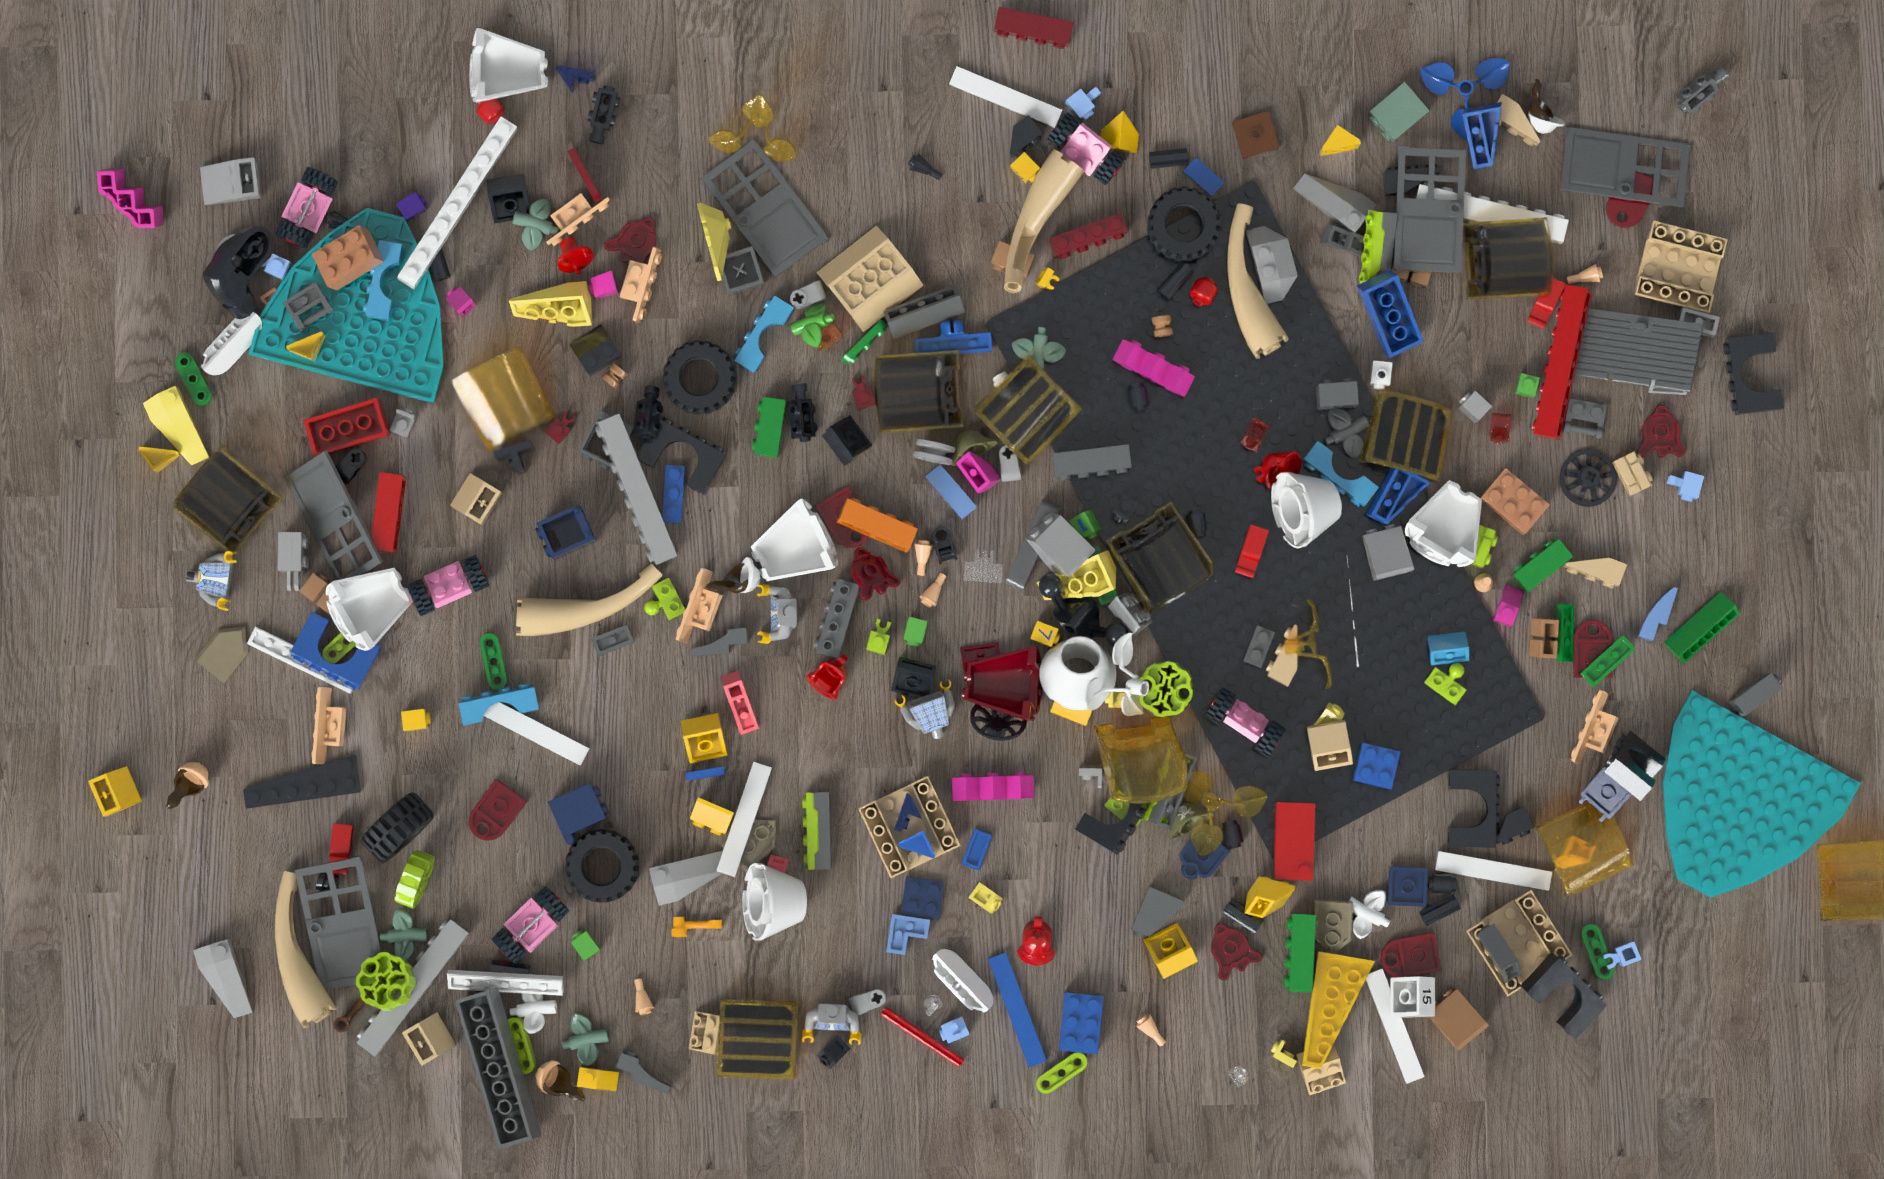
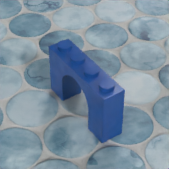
[290,612,381,690]

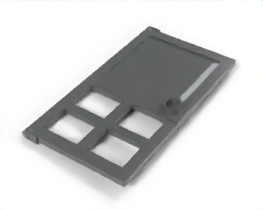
[1560,126,1691,207]
[701,138,830,277]
[1393,146,1466,273]
[284,450,383,580]
[295,855,386,990]

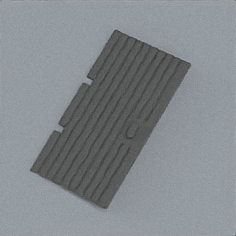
[1574,308,1704,392]

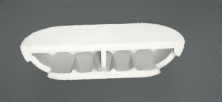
[201,312,262,375]
[932,949,993,1012]

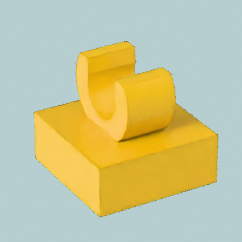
[1034,267,1059,290]

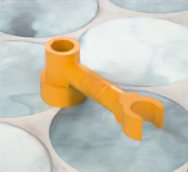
[671,917,722,937]

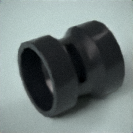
[316,872,340,891]

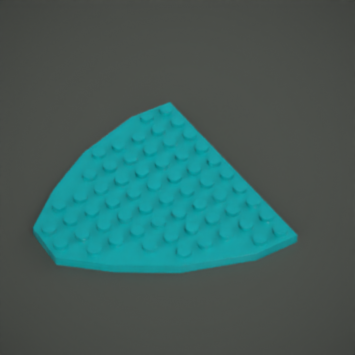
[248,208,444,403]
[1662,690,1861,897]

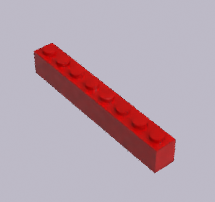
[1532,285,1592,440]

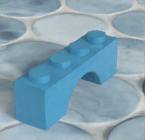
[363,240,404,321]
[734,296,794,374]
[1302,441,1379,507]
[457,682,539,726]

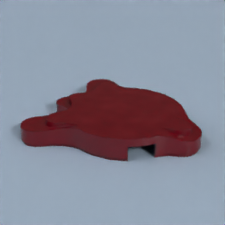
[604,218,656,264]
[1637,405,1686,458]
[851,547,901,601]
[1211,924,1262,981]

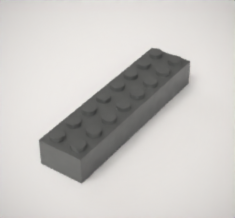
[455,987,542,1149]

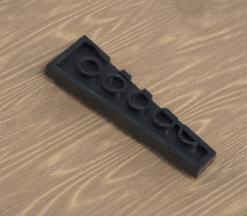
[243,755,361,809]

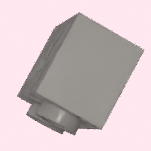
[1458,391,1492,423]

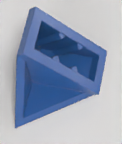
[898,831,935,859]

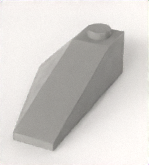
[1293,174,1376,233]
[649,851,723,906]
[193,939,253,1018]

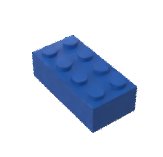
[1356,269,1424,358]

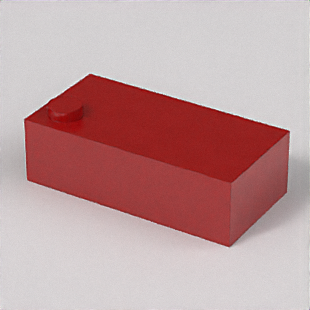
[303,398,391,457]
[369,472,407,554]
[1273,802,1315,881]

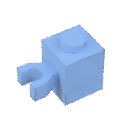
[1065,87,1101,121]
[261,254,292,280]
[1666,471,1704,502]
[1603,941,1641,969]
[939,1016,970,1043]

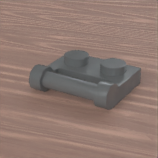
[283,282,334,332]
[1563,398,1607,439]

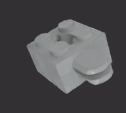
[278,532,309,591]

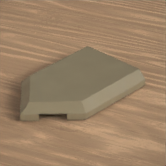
[194,626,248,683]
[721,819,776,873]
[1314,899,1353,954]

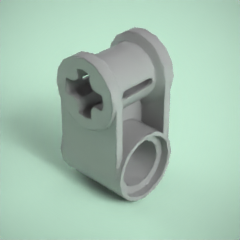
[789,280,827,309]
[999,445,1021,482]
[848,989,886,1015]

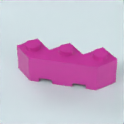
[97,168,164,228]
[1112,339,1195,397]
[952,772,1034,801]

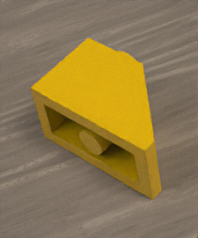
[577,1066,619,1091]

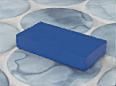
[1183,158,1224,197]
[686,767,725,781]
[961,828,992,871]

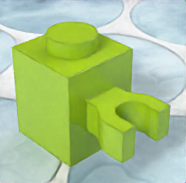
[866,619,891,655]

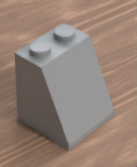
[1026,513,1096,577]
[1362,524,1414,581]

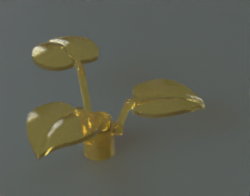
[708,93,798,162]
[1284,599,1332,689]
[1183,771,1267,856]

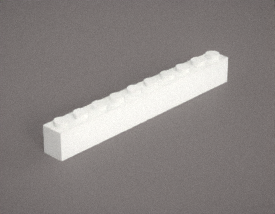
[398,117,517,290]

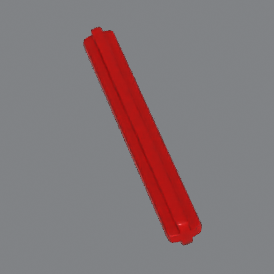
[881,1007,964,1067]

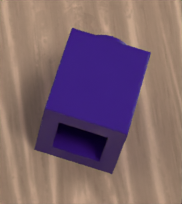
[396,192,427,222]

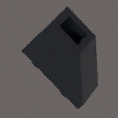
[1009,115,1042,158]
[1497,807,1534,845]

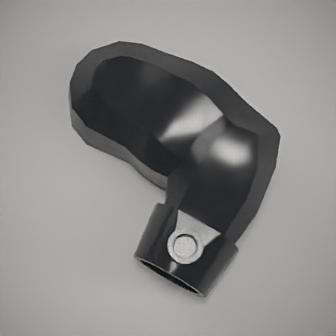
[202,226,274,319]

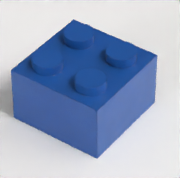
[1352,743,1400,790]

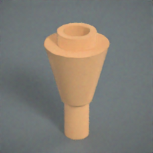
[1567,264,1603,284]
[914,540,933,576]
[920,573,947,607]
[1474,573,1494,592]
[634,979,654,1015]
[1136,1014,1166,1046]

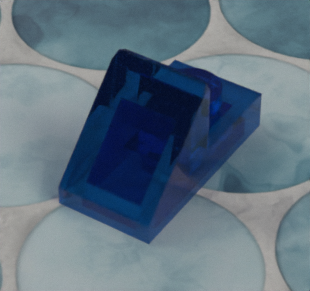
[556,65,595,93]
[894,793,922,832]

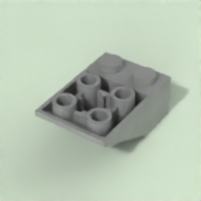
[200,157,262,205]
[1108,591,1153,637]

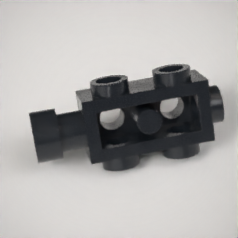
[587,85,621,145]
[787,383,818,442]
[633,386,663,443]

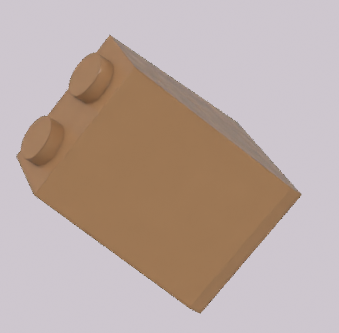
[1429,988,1489,1050]

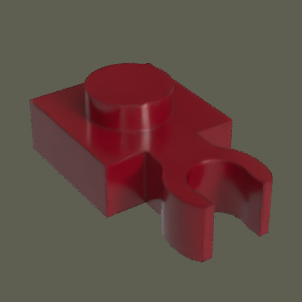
[852,375,876,411]
[544,410,576,444]

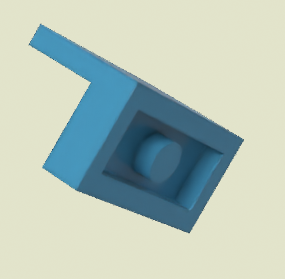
[1427,632,1469,666]

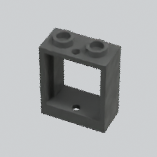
[579,410,634,470]
[1728,673,1783,717]

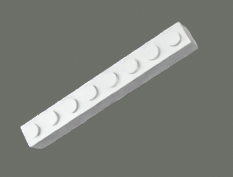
[1415,182,1569,244]

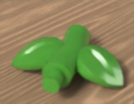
[791,302,835,347]

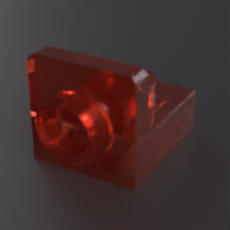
[1240,417,1270,452]

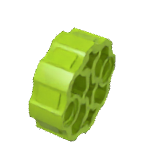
[1139,660,1195,717]
[395,850,435,909]
[356,952,416,1011]

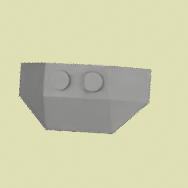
[1245,226,1298,304]

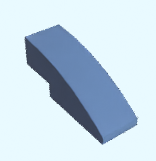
[925,465,977,520]
[1636,587,1678,642]

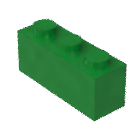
[752,397,786,458]
[1512,539,1573,593]

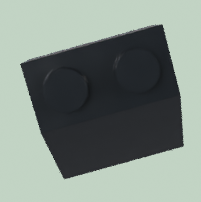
[486,173,530,224]
[570,324,622,377]

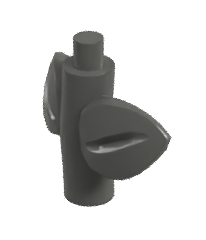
[1324,409,1369,459]

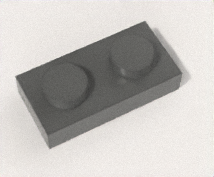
[591,625,634,657]
[1243,625,1275,668]

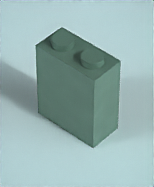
[1368,82,1429,142]

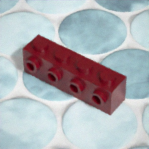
[994,7,1074,49]
[1049,213,1128,260]

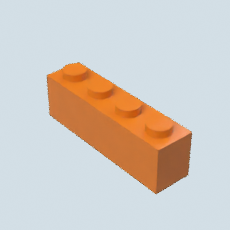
[836,498,918,552]

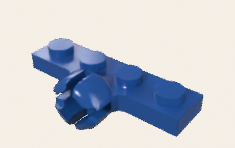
[914,319,992,358]

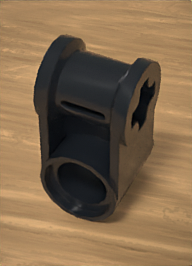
[335,449,367,485]
[932,527,958,565]

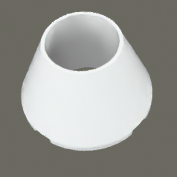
[1271,472,1342,548]
[1039,636,1116,710]
[742,863,807,940]

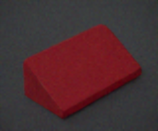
[960,642,1000,671]

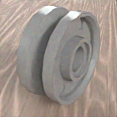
[913,439,956,465]

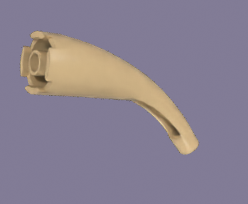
[1004,149,1084,293]
[1227,203,1289,359]
[516,563,663,636]
[275,871,336,1028]

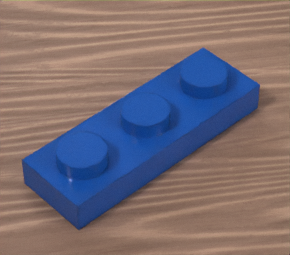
[662,465,685,524]

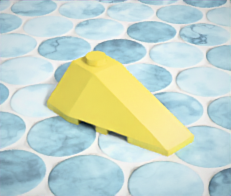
[697,203,731,281]
[509,281,592,327]
[143,386,209,465]
[1037,551,1116,600]

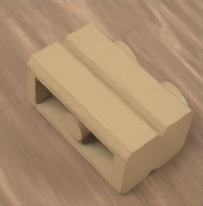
[1612,451,1653,497]

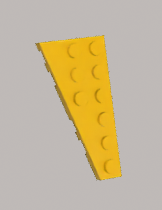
[1302,951,1375,1069]

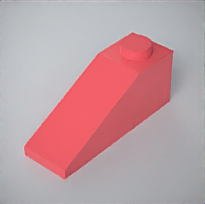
[721,670,759,735]

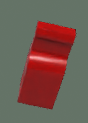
[1526,276,1566,330]
[1235,525,1269,578]
[329,823,354,875]

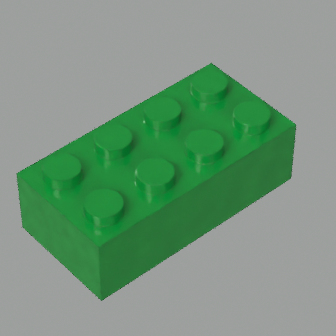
[1283,913,1316,993]

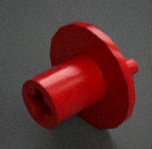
[557,237,594,274]

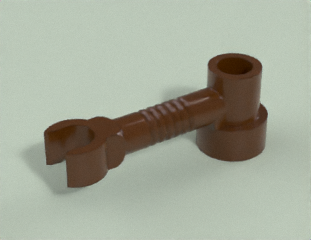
[333,995,374,1032]

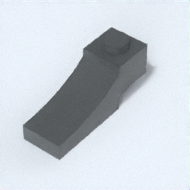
[1320,225,1364,257]
[690,625,748,657]
[616,1050,671,1094]

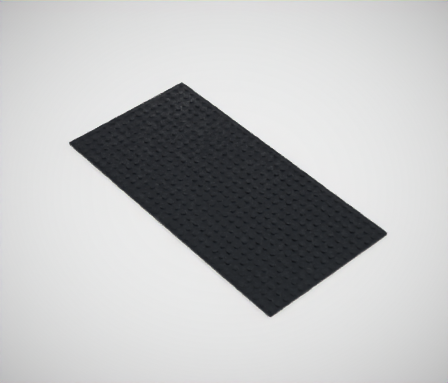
[987,181,1544,859]

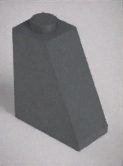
[1131,887,1185,939]
[1477,924,1522,983]

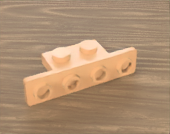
[546,194,610,246]
[620,247,662,323]
[676,568,723,644]
[312,687,346,764]
[1571,690,1618,765]

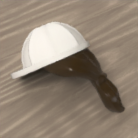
[1528,79,1565,134]
[706,557,761,593]

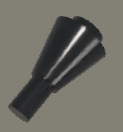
[908,153,942,180]
[326,210,348,229]

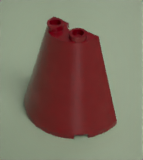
[962,646,1042,721]

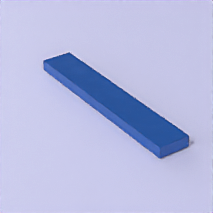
[988,952,1047,1067]

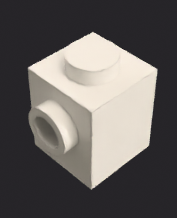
[1369,360,1392,390]

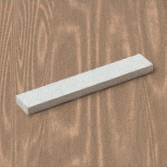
[949,66,1062,128]
[247,626,353,694]
[484,702,589,766]
[717,762,772,877]
[1435,851,1552,891]
[1366,969,1424,1084]
[447,970,564,996]

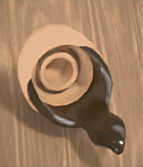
[165,762,209,809]
[535,1060,585,1101]

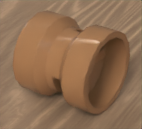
[1152,315,1173,337]
[601,363,628,389]

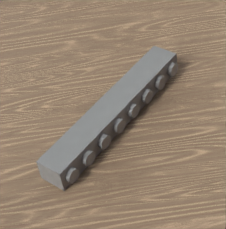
[595,413,677,565]
[357,919,470,1057]

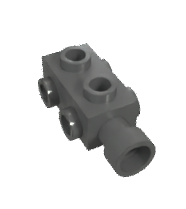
[1675,66,1729,114]

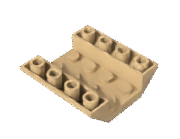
[1635,221,1728,313]
[816,226,924,333]
[858,776,961,878]
[1466,890,1573,997]

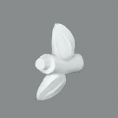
[1348,890,1390,939]
[510,993,557,1034]

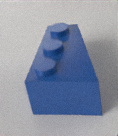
[1463,102,1502,169]
[1366,464,1431,524]

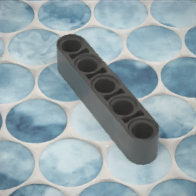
[1005,499,1060,592]

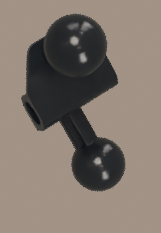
[1039,574,1128,647]

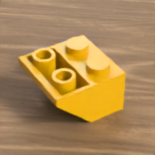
[88,766,142,817]
[1245,876,1295,918]

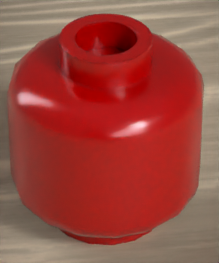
[476,99,505,125]
[1190,277,1218,306]

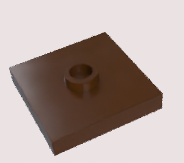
[1232,111,1280,159]

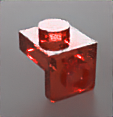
[1489,413,1511,444]

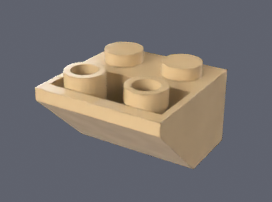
[450,473,503,526]
[1307,720,1353,771]
[689,1011,737,1056]
[402,1012,457,1066]
[1296,1044,1346,1095]

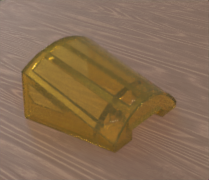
[451,346,556,452]
[1094,716,1187,804]
[1532,802,1634,897]
[1816,841,1884,922]

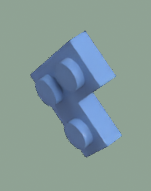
[886,914,930,955]

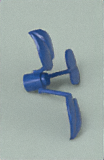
[1421,58,1510,142]

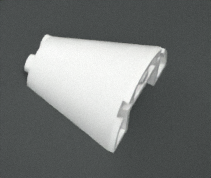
[469,28,548,102]
[1405,480,1482,567]
[751,499,838,581]
[326,568,413,651]

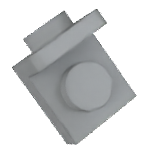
[390,407,416,438]
[1078,768,1106,788]

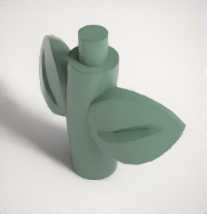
[512,199,559,251]
[1012,327,1066,374]
[380,909,427,961]
[561,1013,609,1066]

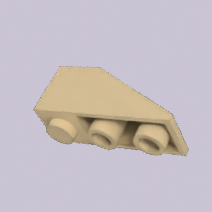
[1497,94,1540,146]
[1563,558,1627,589]
[1266,625,1297,687]

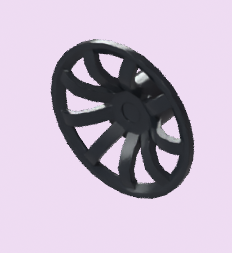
[1559,450,1617,507]
[970,704,1027,741]

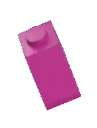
[588,271,618,299]
[446,287,477,318]
[956,451,1001,493]
[1492,584,1523,627]

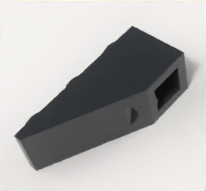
[1383,164,1442,196]

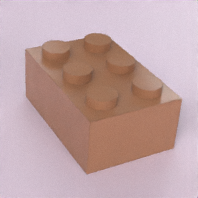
[312,225,384,290]
[1480,468,1550,535]

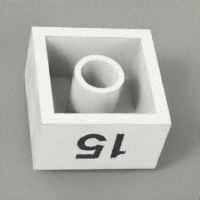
[1390,976,1435,1018]

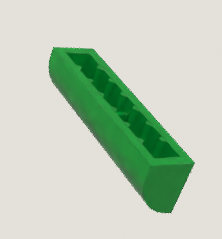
[1664,592,1740,665]

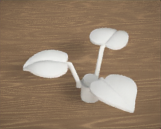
[1085,633,1149,716]

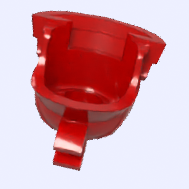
[1253,450,1301,488]
[806,654,849,700]
[1017,916,1056,966]

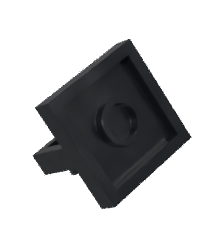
[822,415,873,466]
[493,440,535,475]
[891,657,936,698]

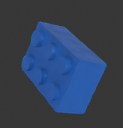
[1059,992,1104,1054]

